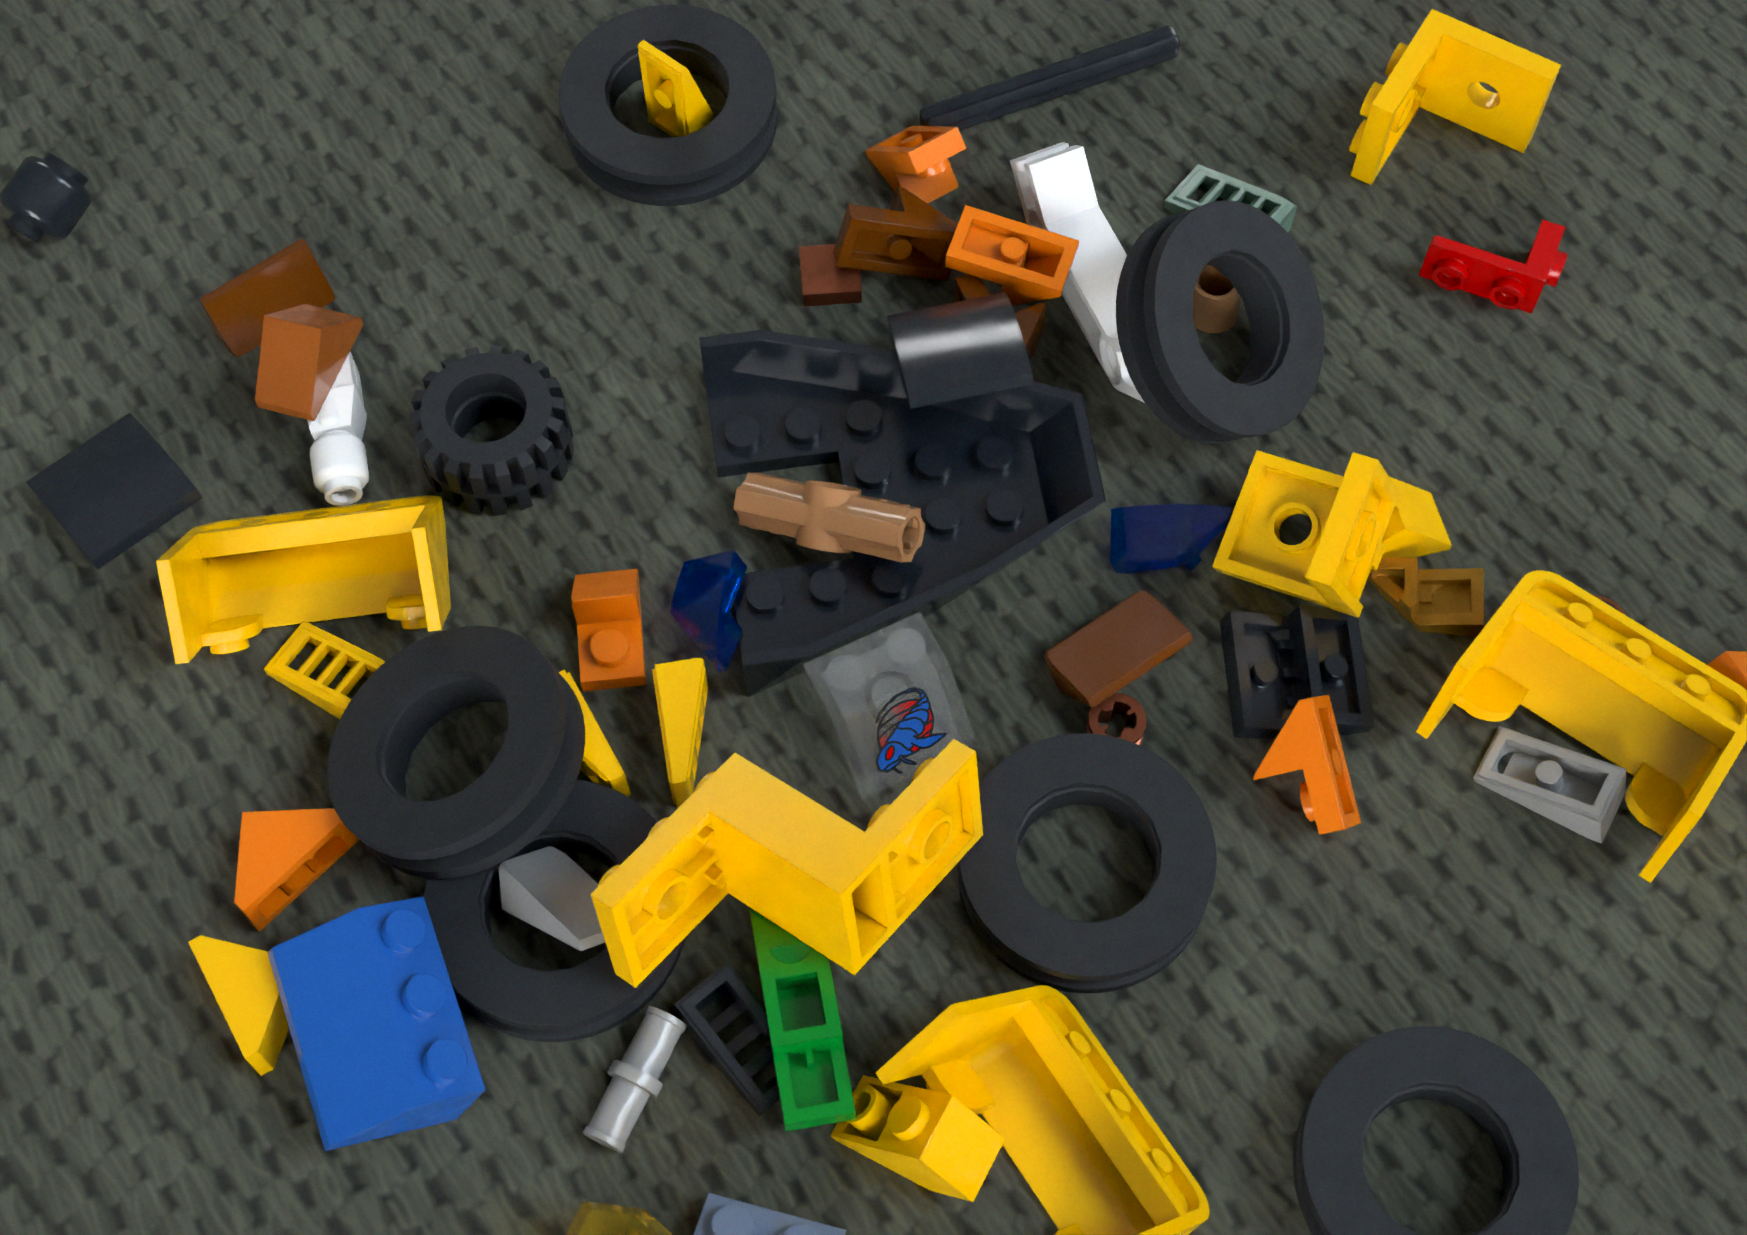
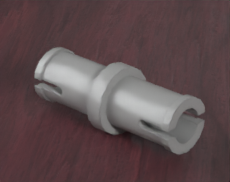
[583,1006,687,1153]

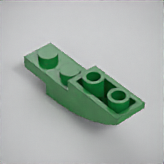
[749,907,856,1132]

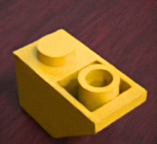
[830,1075,1005,1202]

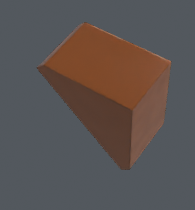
[255,304,364,421]

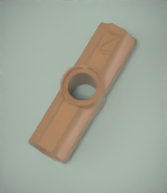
[733,473,925,562]

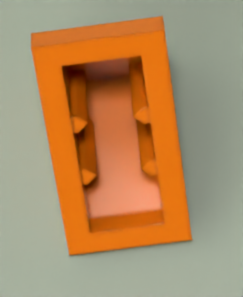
[234,808,360,932]

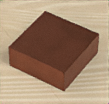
[799,244,862,307]

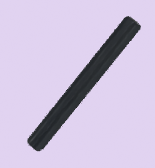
[920,25,1180,131]

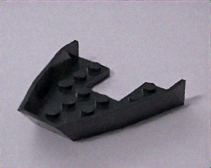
[699,330,1106,697]

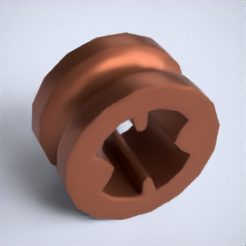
[1086,693,1146,745]

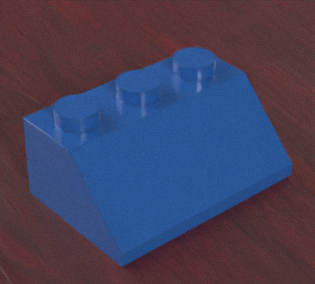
[268,896,486,1151]

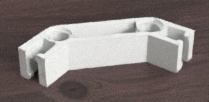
[1010,142,1145,403]

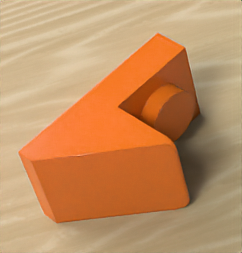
[865,126,966,203]
[945,205,1080,306]
[571,569,647,692]
[1253,695,1361,835]

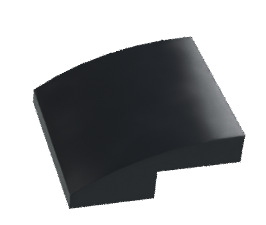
[887,292,1034,409]
[26,413,203,570]
[1220,605,1375,739]

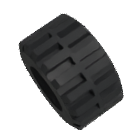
[409,346,574,516]

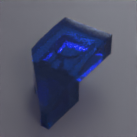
[1110,504,1233,574]
[670,550,747,672]

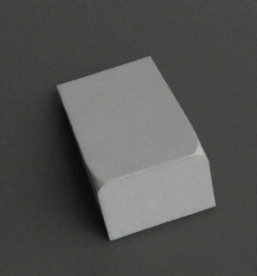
[1473,726,1626,844]
[499,846,605,951]

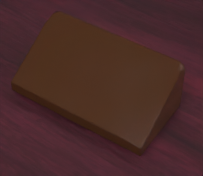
[199,239,335,358]
[1044,590,1193,707]

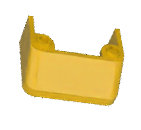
[156,495,451,664]
[1416,570,1747,883]
[875,985,1210,1235]

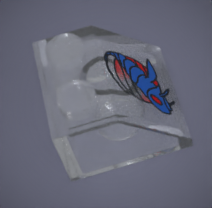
[803,612,978,801]

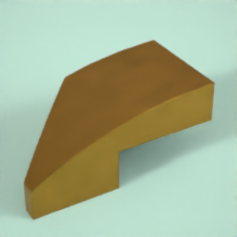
[1367,557,1484,636]

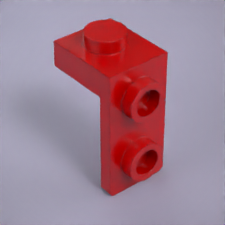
[1419,219,1568,313]

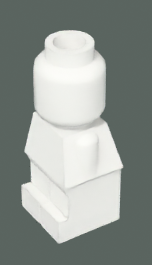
[307,352,369,506]

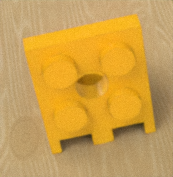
[1349,9,1561,185]
[1212,450,1404,618]

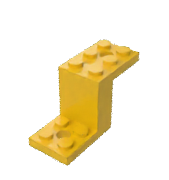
[590,739,983,988]

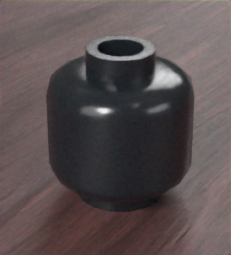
[0,153,91,243]

